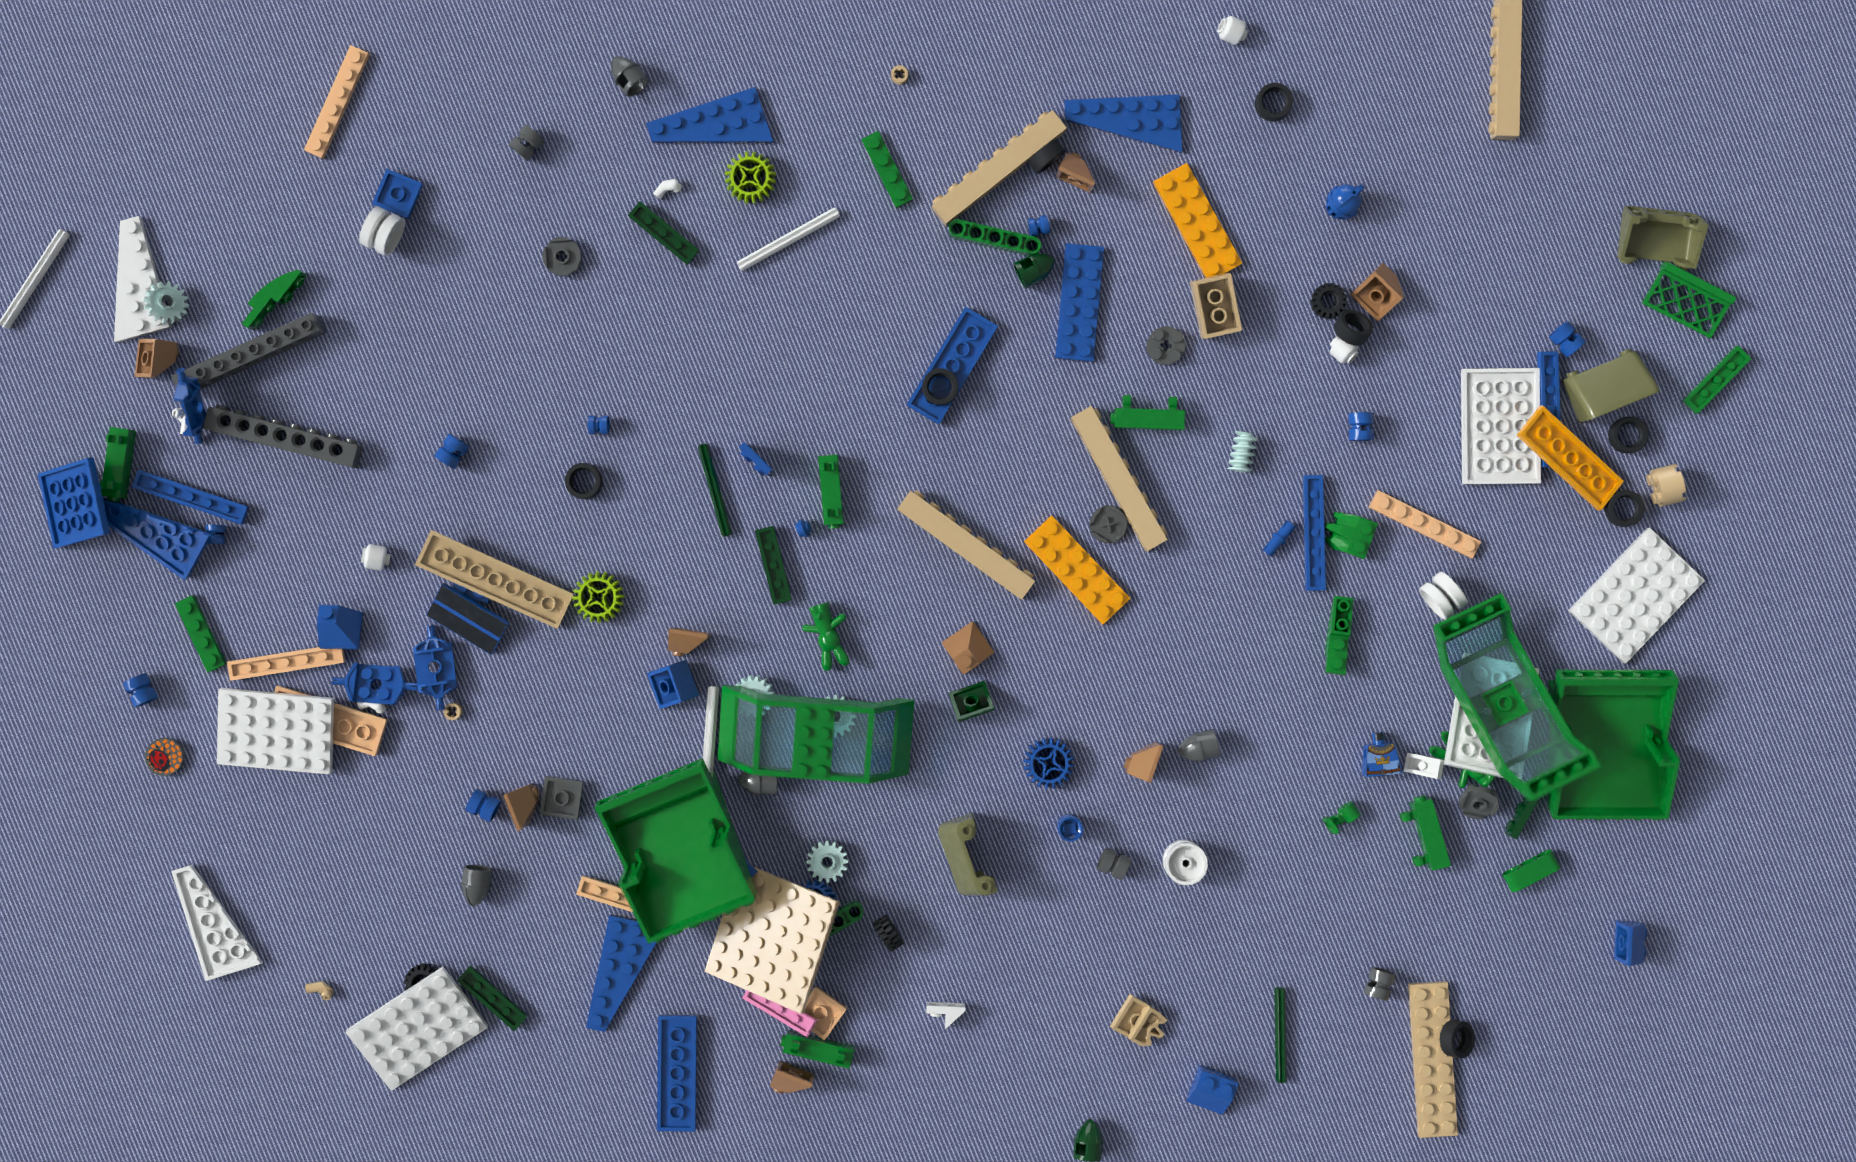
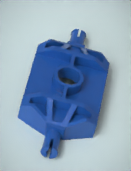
[173,368,207,444]
[413,625,458,711]
[331,662,418,705]

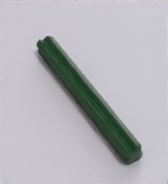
[698,444,732,537]
[1274,987,1287,1083]

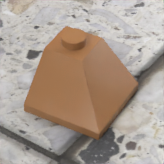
[1056,152,1095,193]
[1351,263,1404,322]
[134,339,179,378]
[941,621,995,675]
[668,628,712,657]
[1123,742,1163,783]
[503,783,540,831]
[770,1061,815,1094]

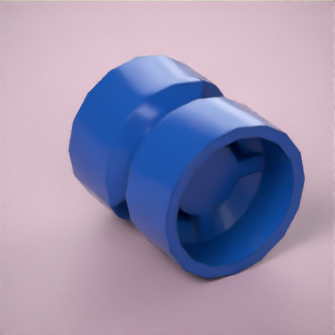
[1548,321,1586,357]
[1348,412,1374,441]
[434,433,470,469]
[123,673,158,708]
[465,789,501,823]
[1057,814,1083,842]

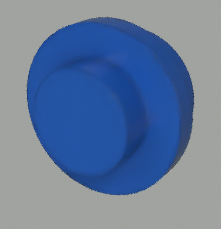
[795,519,812,538]

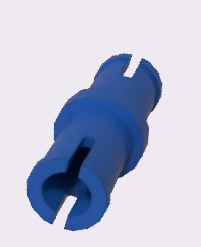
[1262,520,1296,557]

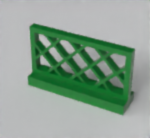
[1641,262,1737,339]

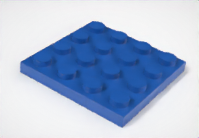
[38,458,110,549]

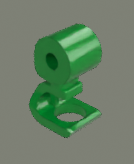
[1322,801,1361,834]

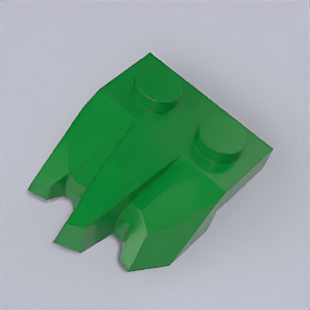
[1324,512,1378,559]

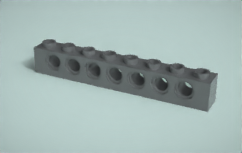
[171,313,326,390]
[203,404,363,468]

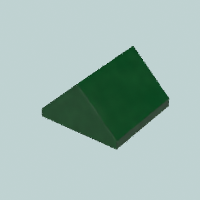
[949,680,995,723]

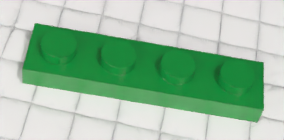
[861,131,913,209]
[1682,345,1752,414]
[174,595,227,673]

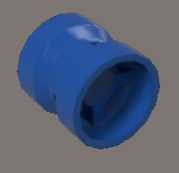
[1027,215,1050,237]
[588,415,610,435]
[205,524,226,544]

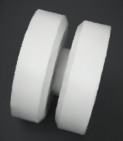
[359,206,405,257]
[1419,572,1468,620]
[1162,840,1208,885]

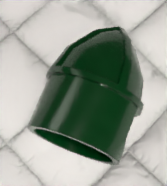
[1013,253,1055,289]
[1073,1119,1104,1162]

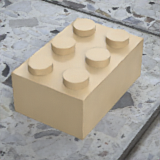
[1190,273,1242,339]

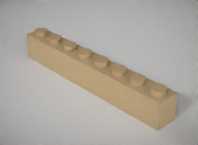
[1488,0,1522,140]
[932,110,1067,226]
[1070,406,1168,551]
[897,490,1035,600]

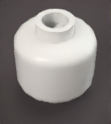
[1217,16,1248,45]
[1330,336,1359,364]
[361,544,391,571]

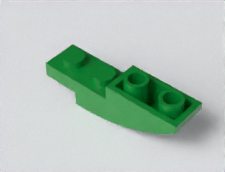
[242,270,306,330]
[1325,596,1354,676]

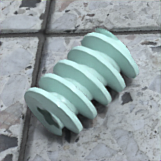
[1227,431,1258,473]

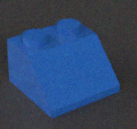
[647,660,699,709]
[1614,921,1647,966]
[1186,1065,1238,1115]

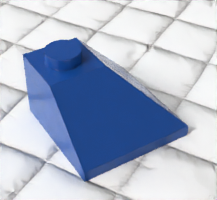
[317,605,363,650]

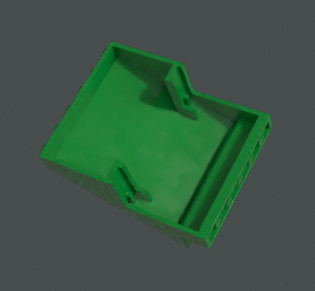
[1548,670,1680,820]
[595,758,757,944]

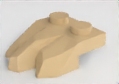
[1110,994,1167,1046]

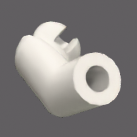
[653,179,682,200]
[172,408,188,434]
[357,702,386,714]

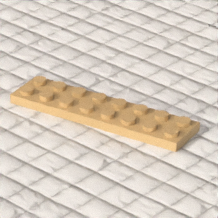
[415,530,574,629]
[1408,981,1458,1138]

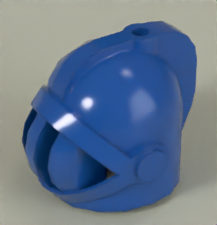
[1326,183,1365,220]

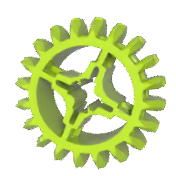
[725,151,776,204]
[572,571,625,623]

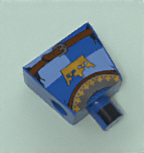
[1362,732,1402,777]

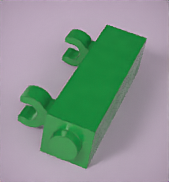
[1110,395,1185,431]
[100,427,136,502]
[818,455,844,529]
[1399,795,1451,871]
[780,1030,855,1069]

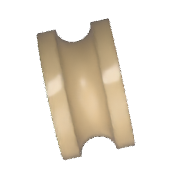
[891,65,908,85]
[443,703,463,720]

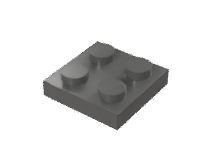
[539,776,584,820]

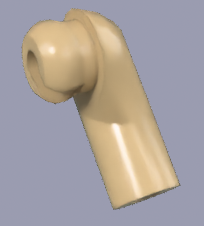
[305,981,334,1000]

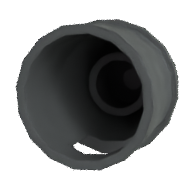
[611,56,649,97]
[1178,729,1220,762]
[738,765,778,796]
[460,865,493,907]

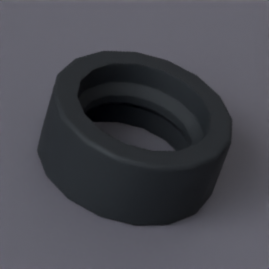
[1255,82,1293,122]
[1028,139,1066,174]
[1334,310,1373,346]
[922,368,959,406]
[1608,417,1649,453]
[565,463,603,499]
[1604,490,1645,527]
[1439,1020,1475,1058]

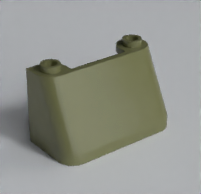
[1617,206,1709,271]
[1561,348,1660,422]
[938,813,998,896]

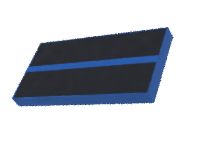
[426,583,510,655]

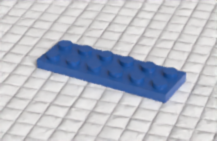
[1055,243,1104,362]
[906,306,998,425]
[657,1014,697,1132]

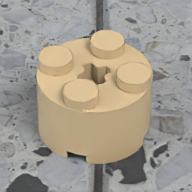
[1646,464,1686,507]

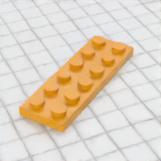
[1153,163,1242,278]
[1516,406,1624,511]
[1024,515,1131,625]

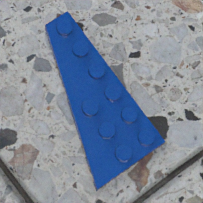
[646,87,774,143]
[1064,94,1182,153]
[102,497,213,581]
[586,914,656,1032]

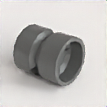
[508,124,545,161]
[1096,847,1131,881]
[1364,967,1396,1001]

